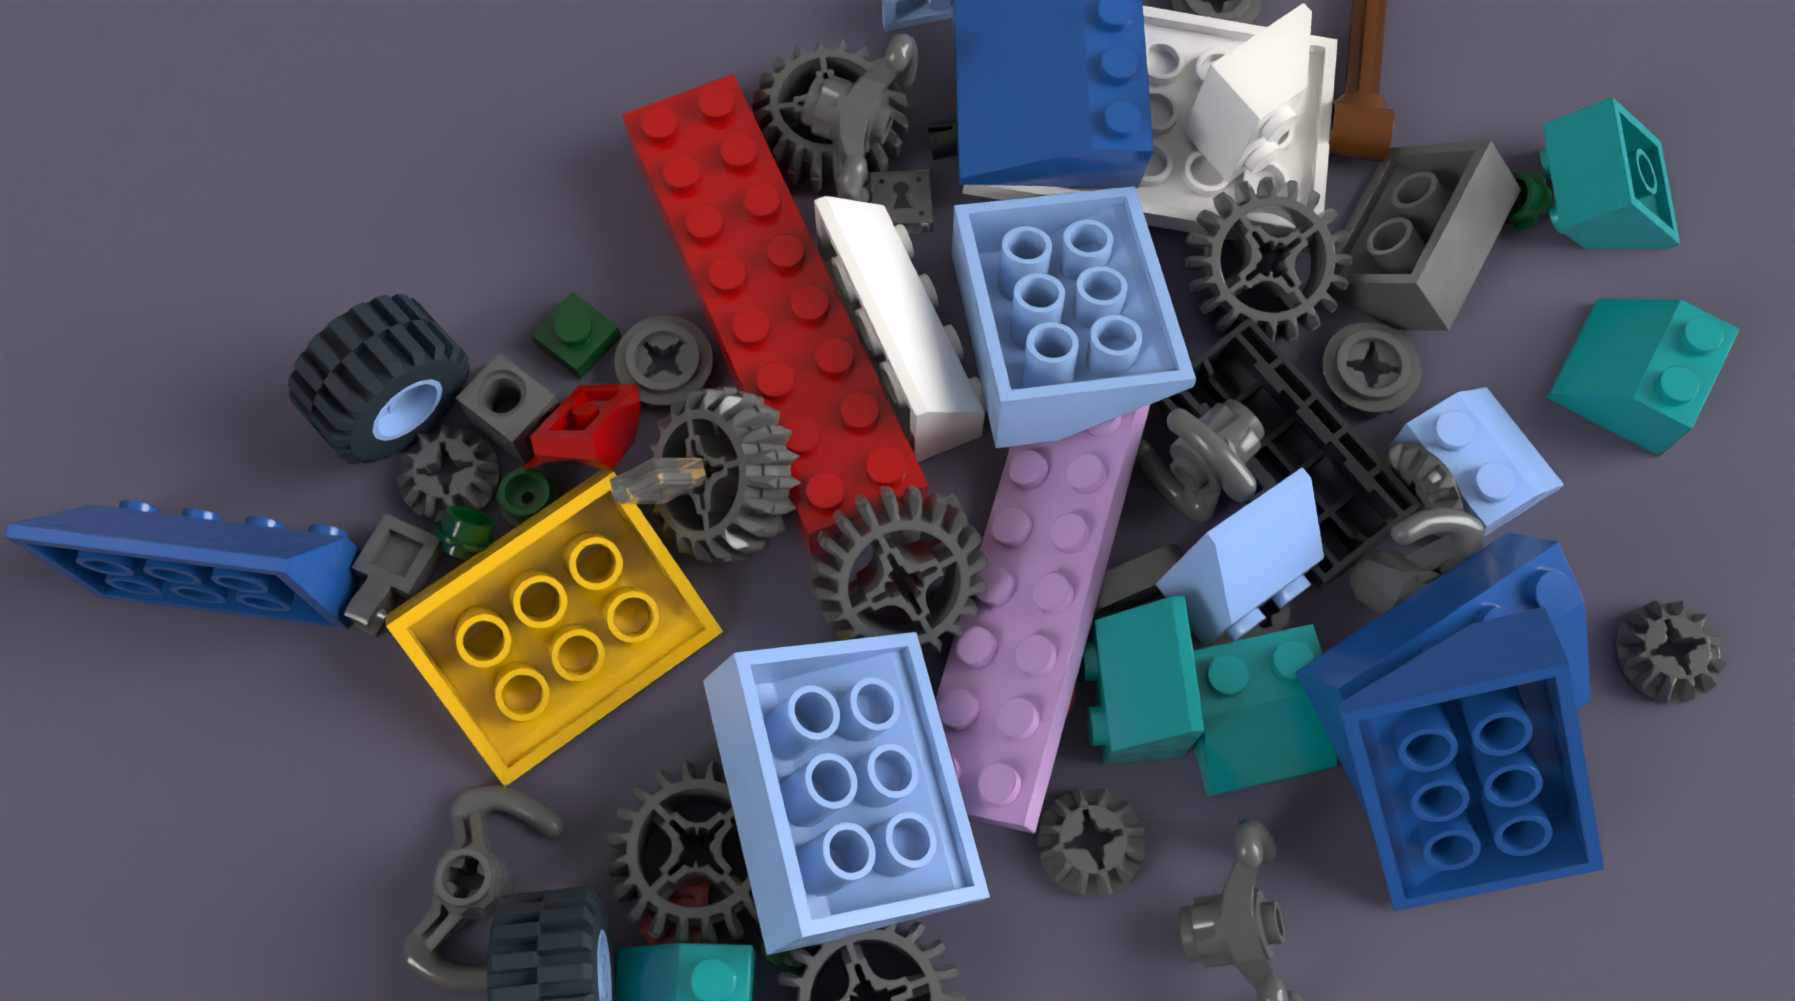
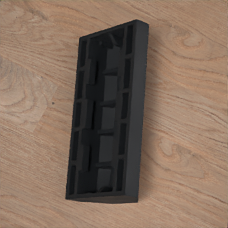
[1154,318,1422,589]

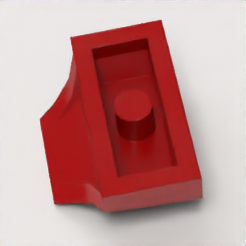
[522,384,641,470]

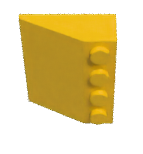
[386,469,723,787]

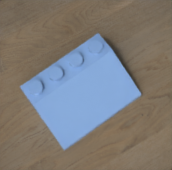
[951,186,1196,448]
[703,632,990,955]

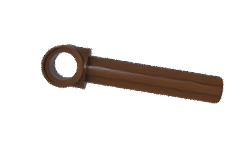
[1328,0,1395,163]

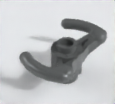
[802,34,918,203]
[1135,399,1265,523]
[1350,508,1484,616]
[402,785,564,993]
[1179,818,1303,1001]

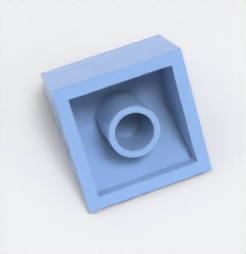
[1385,387,1564,537]
[1156,467,1324,647]

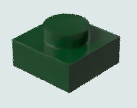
[531,292,621,380]

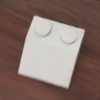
[1182,3,1312,183]

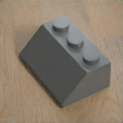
[1326,140,1521,331]

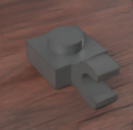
[344,513,445,638]

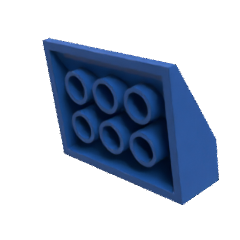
[953,0,1154,188]
[5,500,361,629]
[1296,532,1591,821]
[1338,607,1604,911]

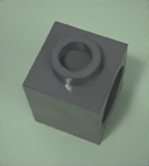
[456,353,560,465]

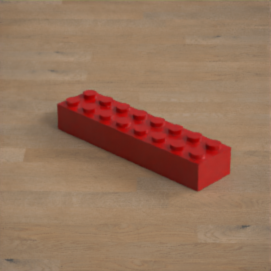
[622,74,929,557]

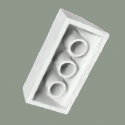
[814,196,987,462]

